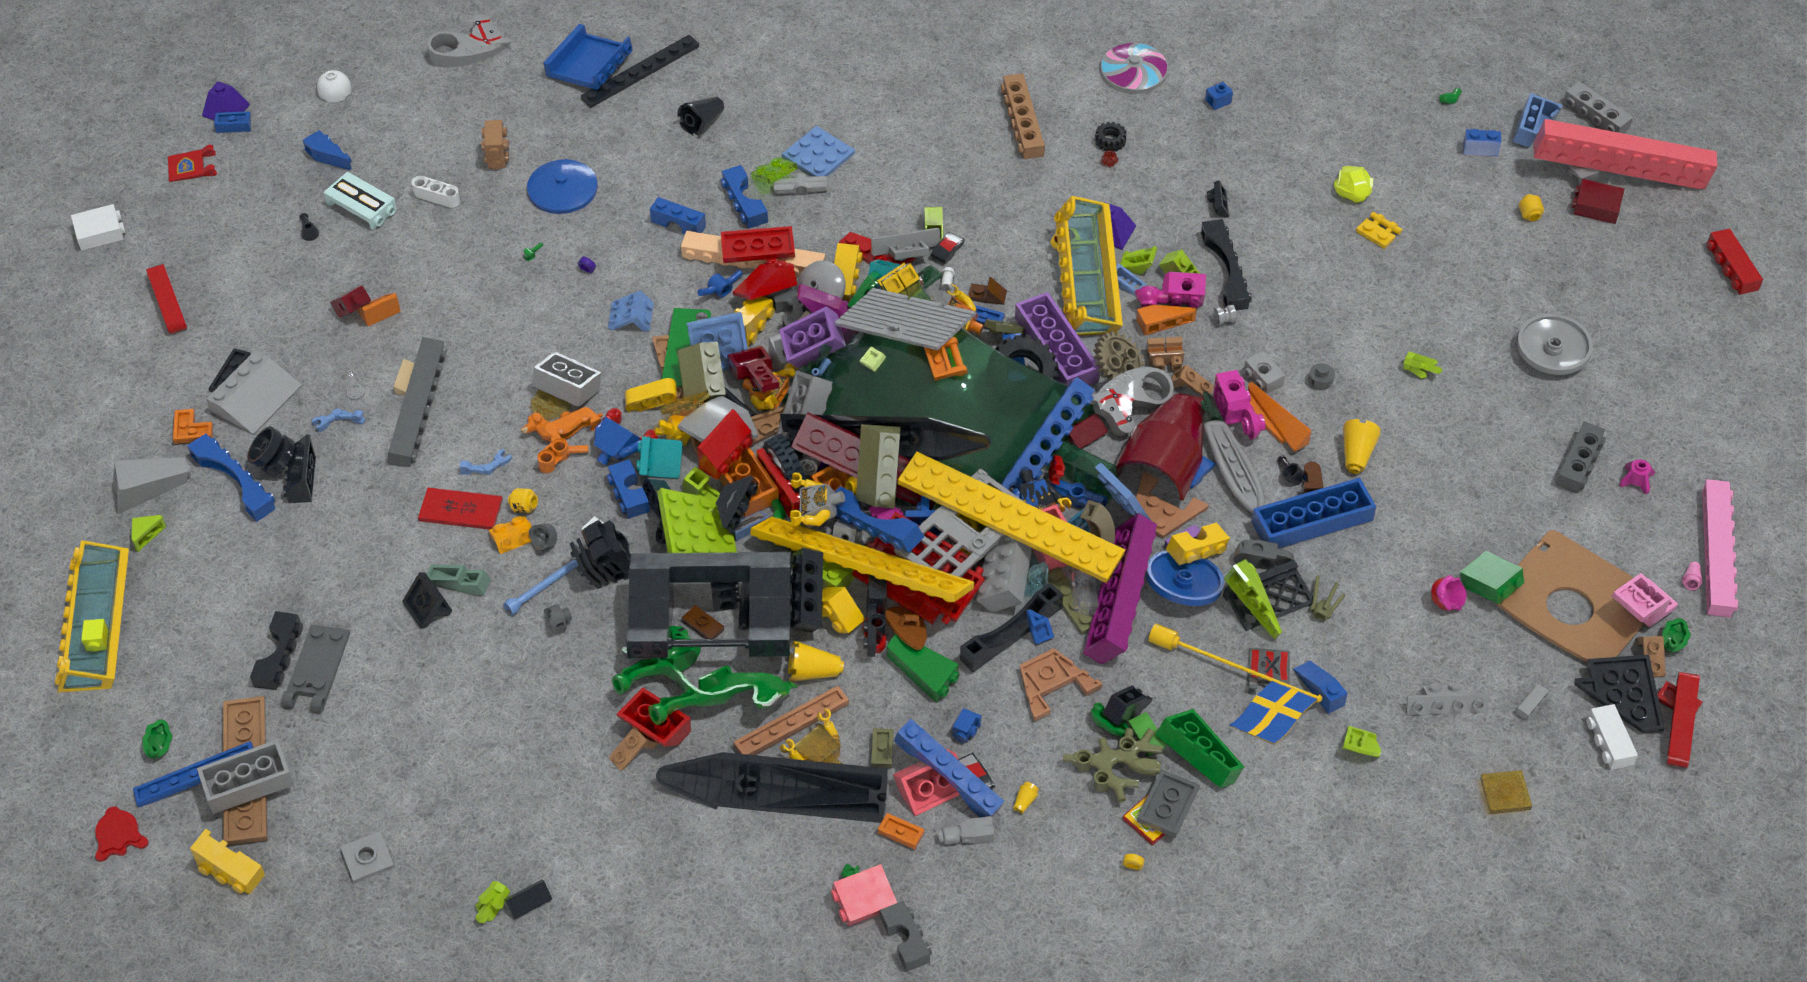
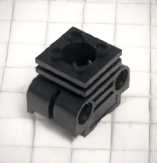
[569,519,631,589]

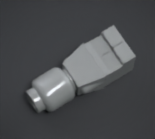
[938,816,994,845]

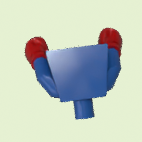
[594,408,658,465]

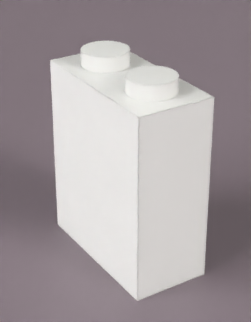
[71,204,126,251]

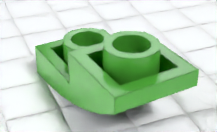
[1128,712,1167,756]

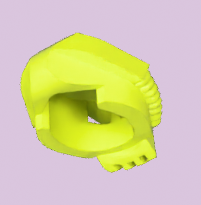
[1334,166,1373,203]

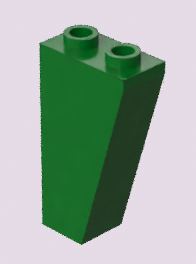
[886,634,960,702]

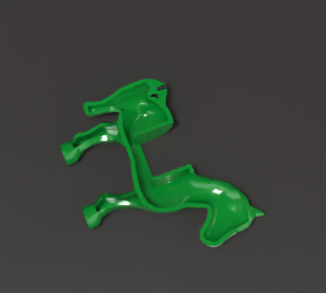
[612,626,798,725]

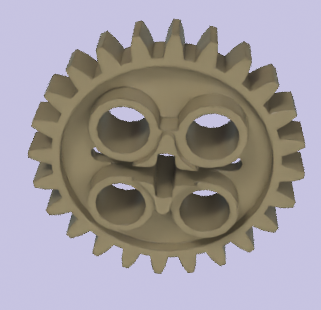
[1093,331,1146,382]

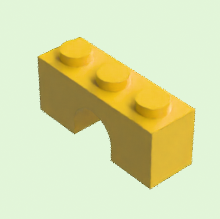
[1166,522,1230,565]

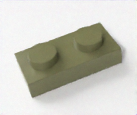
[984,319,1025,335]
[871,728,894,768]

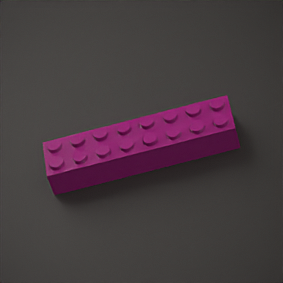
[1083,513,1157,664]

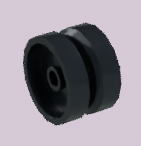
[247,426,295,475]

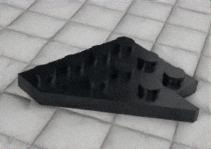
[1574,655,1665,733]

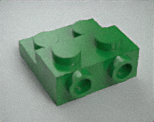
[847,271,881,309]

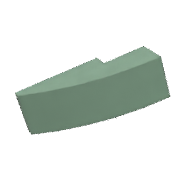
[427,564,491,595]

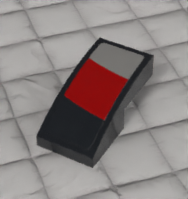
[930,232,965,263]
[958,752,995,789]

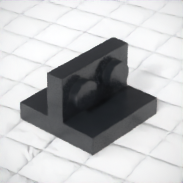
[402,572,453,628]

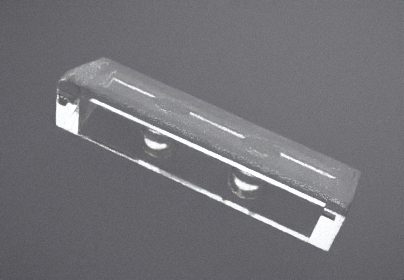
[1069,568,1098,616]

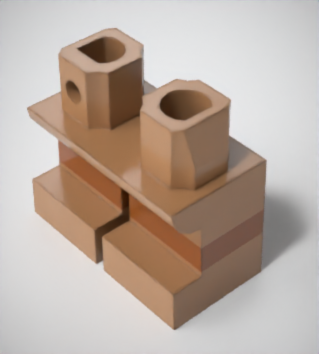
[1146,336,1184,371]

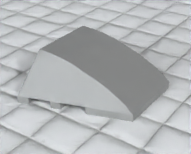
[678,396,758,442]

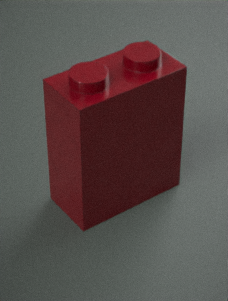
[1571,179,1625,224]

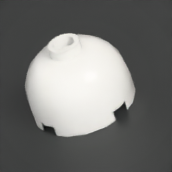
[317,70,352,102]

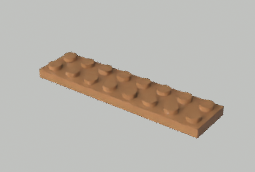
[223,696,268,846]

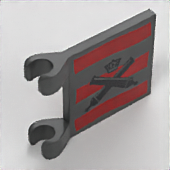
[1248,648,1290,695]

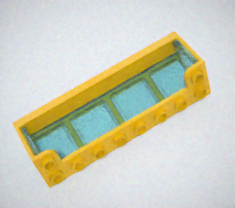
[1054,196,1123,335]
[55,540,129,693]

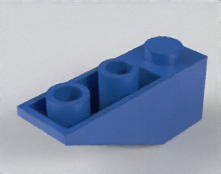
[302,130,352,170]

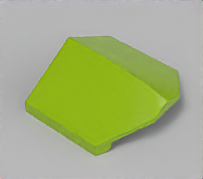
[1120,246,1157,275]
[1342,726,1381,757]

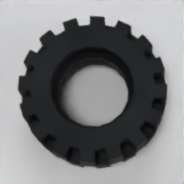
[1095,122,1127,152]

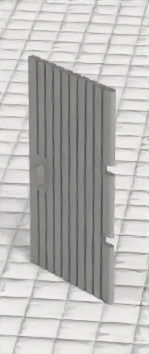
[834,288,977,350]

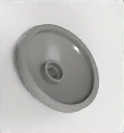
[796,260,846,313]

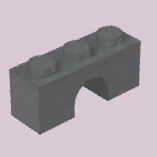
[770,287,805,327]
[880,901,932,972]

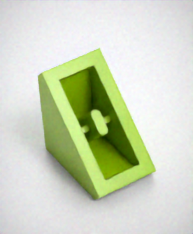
[132,515,166,552]

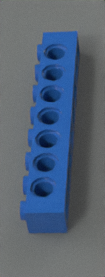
[1001,377,1095,490]

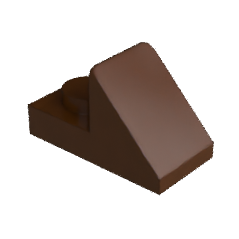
[969,277,1007,305]

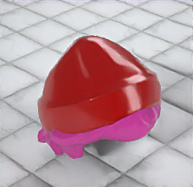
[1431,575,1467,611]

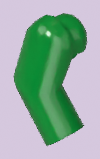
[1439,88,1462,104]
[771,499,786,520]

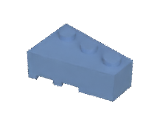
[1513,93,1563,148]

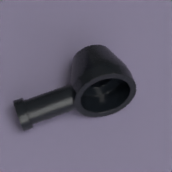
[299,213,319,241]
[1277,455,1303,484]

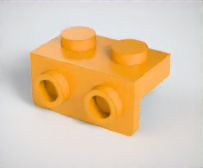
[488,516,532,554]

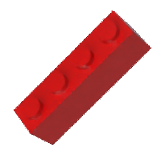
[1707,228,1763,295]

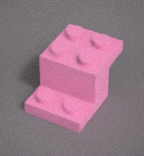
[1612,573,1678,627]

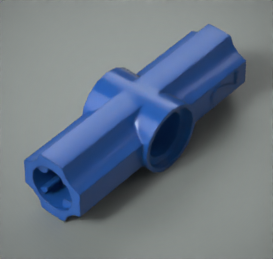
[1050,480,1108,508]

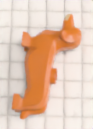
[521,407,603,442]

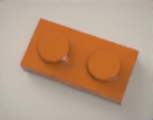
[878,813,925,849]

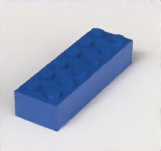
[1251,478,1376,548]

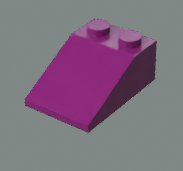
[797,284,850,330]

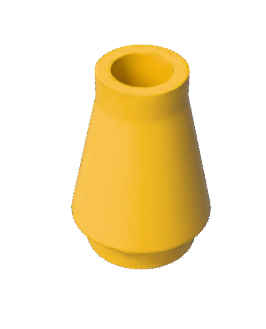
[1013,782,1039,814]

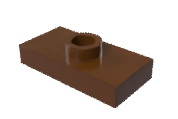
[682,605,724,639]

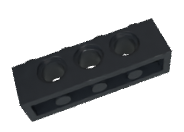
[791,548,823,633]

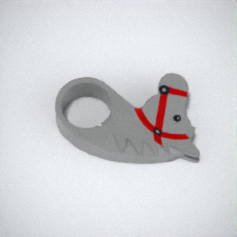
[427,14,512,67]
[1090,367,1174,437]

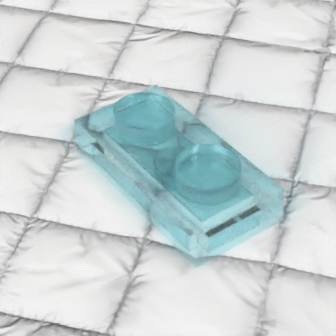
[1026,562,1048,597]

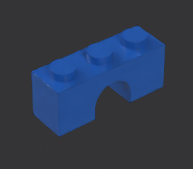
[650,197,706,234]
[606,459,650,519]

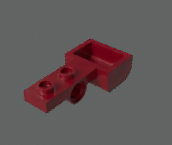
[727,346,780,393]

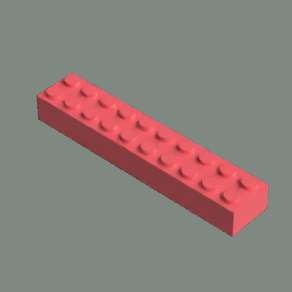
[1533,119,1717,189]

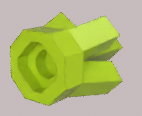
[1403,351,1442,379]
[475,881,511,923]

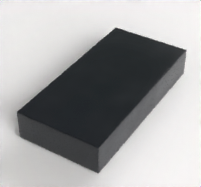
[504,879,552,919]

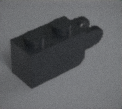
[1103,685,1152,726]

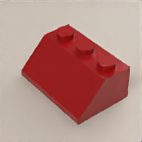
[697,409,753,480]
[617,687,691,747]

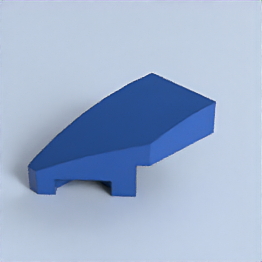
[1026,609,1054,644]

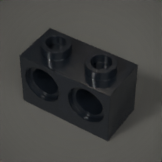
[710,582,741,612]

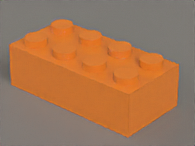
[719,448,779,518]

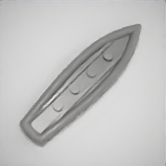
[1203,420,1265,514]

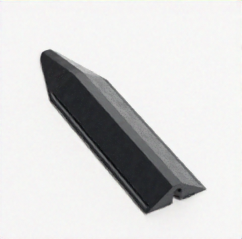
[780,414,991,462]
[656,752,888,823]

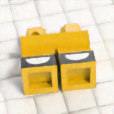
[877,263,920,293]

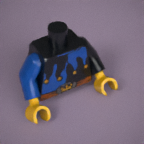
[1012,469,1071,512]

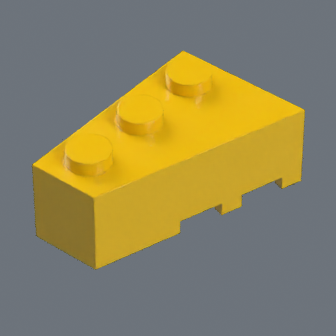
[834,243,863,301]
[734,296,775,348]
[190,829,265,895]

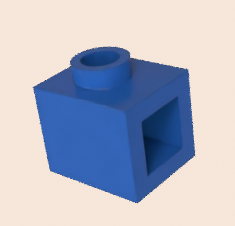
[1205,82,1233,110]

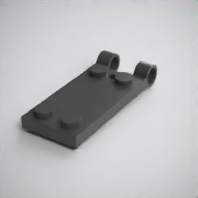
[281,624,350,712]

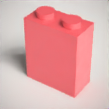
[830,864,897,926]

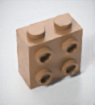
[481,120,509,170]

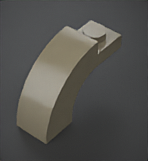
[1080,500,1115,544]

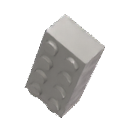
[977,535,1032,612]
[197,740,294,814]

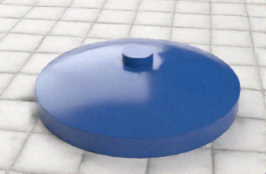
[527,159,598,214]
[1146,550,1224,606]

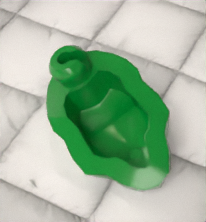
[1661,618,1691,653]
[1091,703,1129,737]
[142,719,173,759]

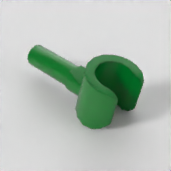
[524,243,543,261]

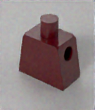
[330,285,371,318]

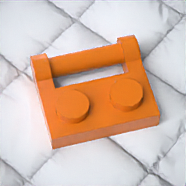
[924,337,968,381]

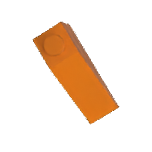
[1136,305,1196,336]

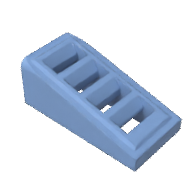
[1116,263,1147,296]

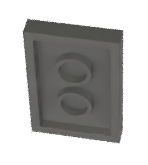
[1137,769,1200,838]

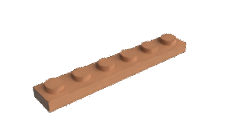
[734,686,849,755]

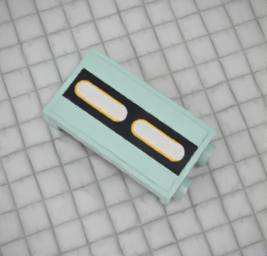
[323,172,397,230]

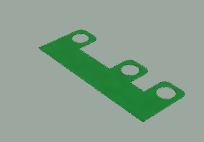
[662,308,711,387]

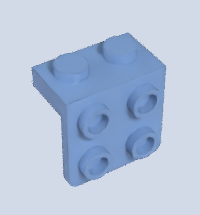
[608,290,654,332]

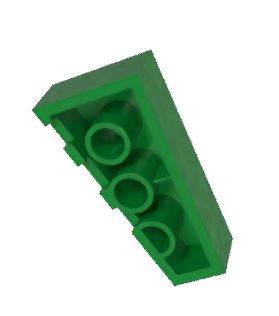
[1155,709,1244,788]

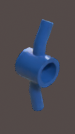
[697,269,743,298]

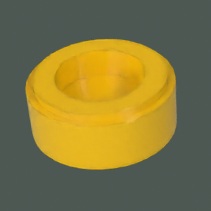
[1123,854,1145,870]

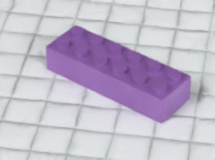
[1015,292,1100,391]

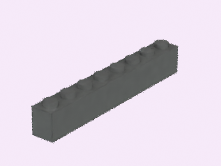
[388,337,447,467]

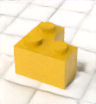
[822,587,865,633]

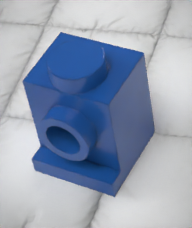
[952,708,982,743]

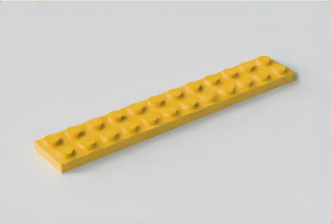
[898,452,1125,583]
[750,516,974,602]

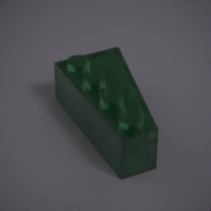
[1045,439,1118,505]

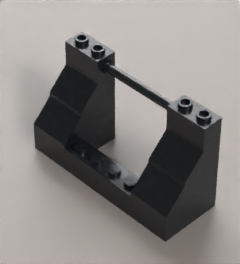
[626,552,792,658]

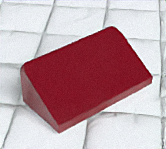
[1068,413,1107,449]

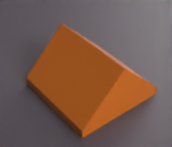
[357,293,401,326]

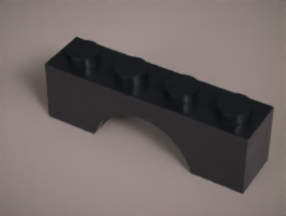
[250,611,303,690]

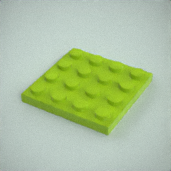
[657,488,737,553]

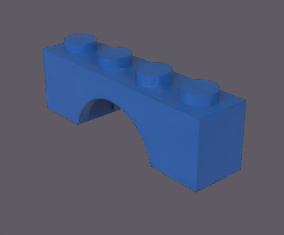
[720,165,768,229]

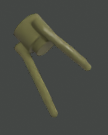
[1310,575,1345,621]

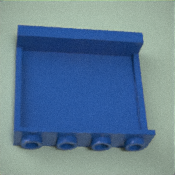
[543,24,633,90]

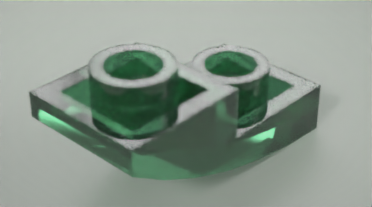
[1200,392,1224,421]

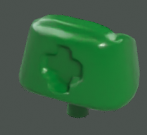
[841,864,861,879]

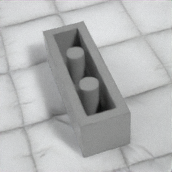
[1516,684,1549,721]

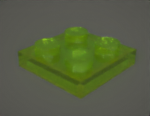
[751,157,798,184]

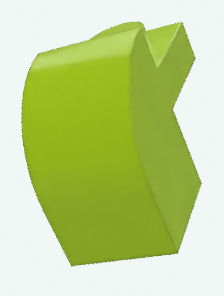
[682,466,720,499]

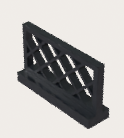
[1223,559,1313,631]

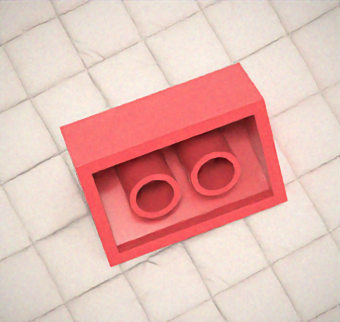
[893,749,960,816]

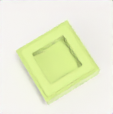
[860,347,886,372]

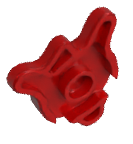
[95,806,149,862]

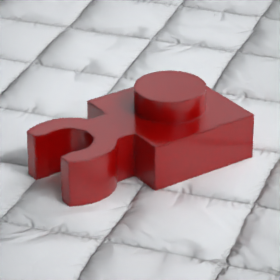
[1048,455,1065,485]

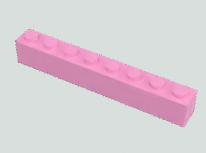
[1702,479,1738,617]

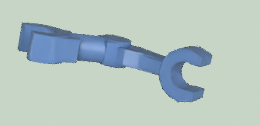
[311,409,366,432]
[460,449,512,475]

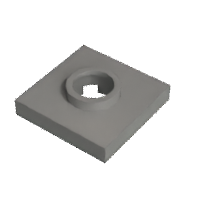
[340,831,394,883]

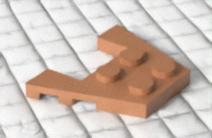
[1130,472,1209,538]
[1019,648,1102,721]

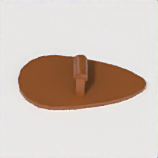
[885,606,927,650]

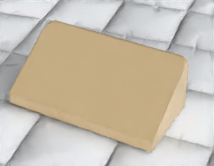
[394,359,414,395]

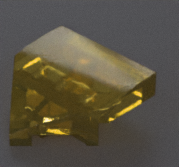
[530,389,572,420]

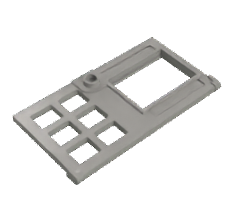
[894,469,1024,577]

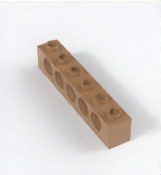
[1000,73,1045,159]

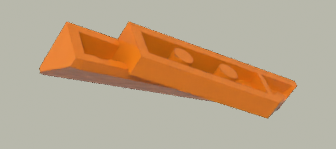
[1248,382,1311,452]

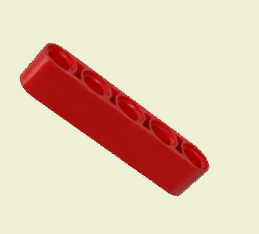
[146,264,187,335]
[1666,672,1700,768]

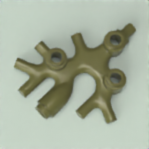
[1063,728,1163,803]

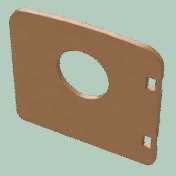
[1496,530,1645,662]

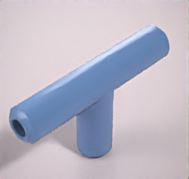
[812,358,831,378]

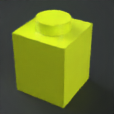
[82,619,109,652]

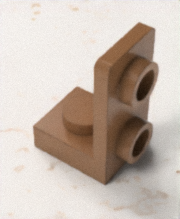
[1171,365,1214,399]
[1636,636,1666,677]
[609,727,659,770]

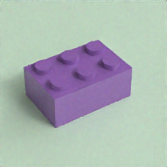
[779,306,846,369]

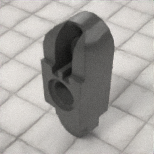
[1234,539,1294,569]

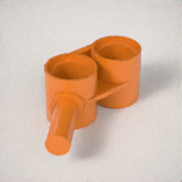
[537,438,589,473]

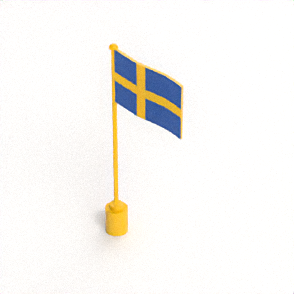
[1148,623,1322,744]

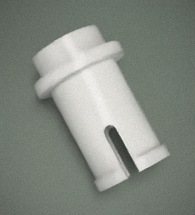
[940,267,955,290]

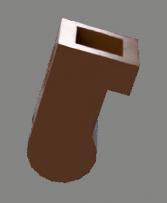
[1302,462,1324,494]

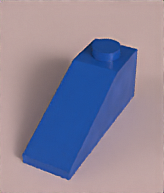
[1293,661,1348,714]

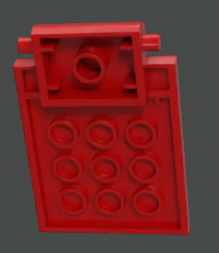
[852,511,985,625]

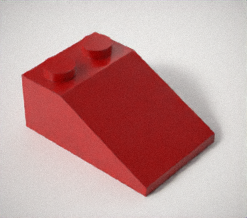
[732,258,797,300]

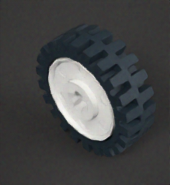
[764,434,806,490]

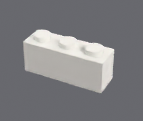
[1587,704,1638,770]

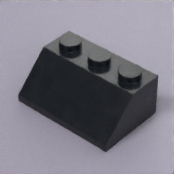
[283,435,316,503]

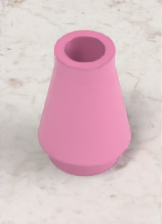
[1682,562,1702,590]

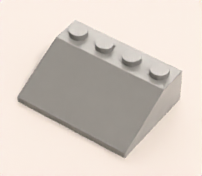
[206,350,302,435]

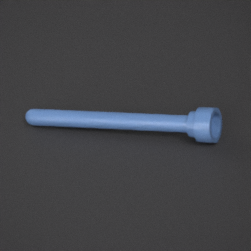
[503,560,578,616]

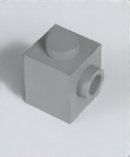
[832,519,863,544]

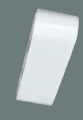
[411,176,460,208]

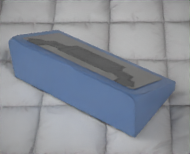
[733,511,769,541]

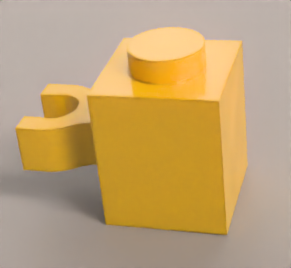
[654,415,691,446]

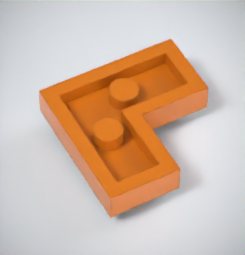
[173,409,213,444]

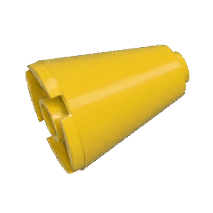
[1343,419,1381,474]
[788,641,844,682]

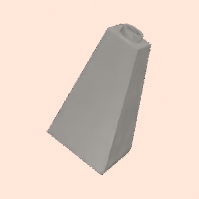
[112,457,191,514]

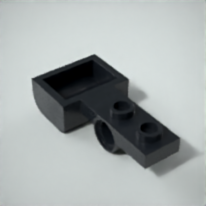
[863,574,887,657]

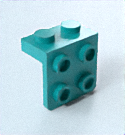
[637,436,683,478]

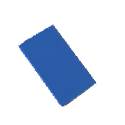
[214,111,251,133]

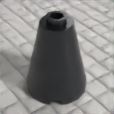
[677,97,724,136]

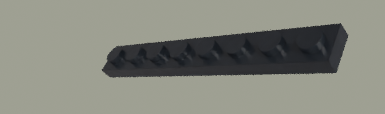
[581,35,699,108]

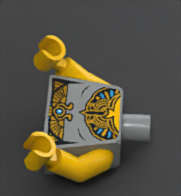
[790,472,845,528]

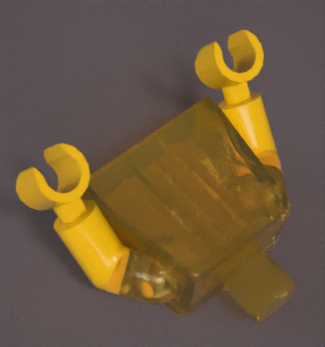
[780,709,842,764]

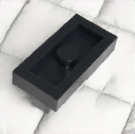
[1207,180,1229,218]

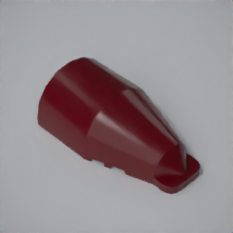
[1112,393,1207,501]

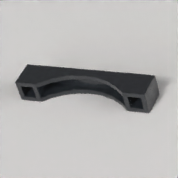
[1201,219,1252,311]
[960,583,1063,672]

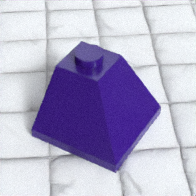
[202,81,250,121]
[1090,202,1136,250]

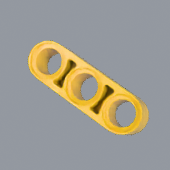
[625,378,677,412]

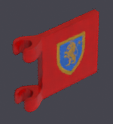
[168,145,217,182]

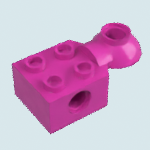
[1134,272,1206,308]
[1213,370,1265,440]

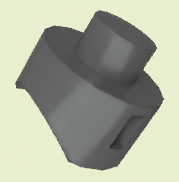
[1308,363,1335,390]
[528,523,557,551]
[543,604,572,633]

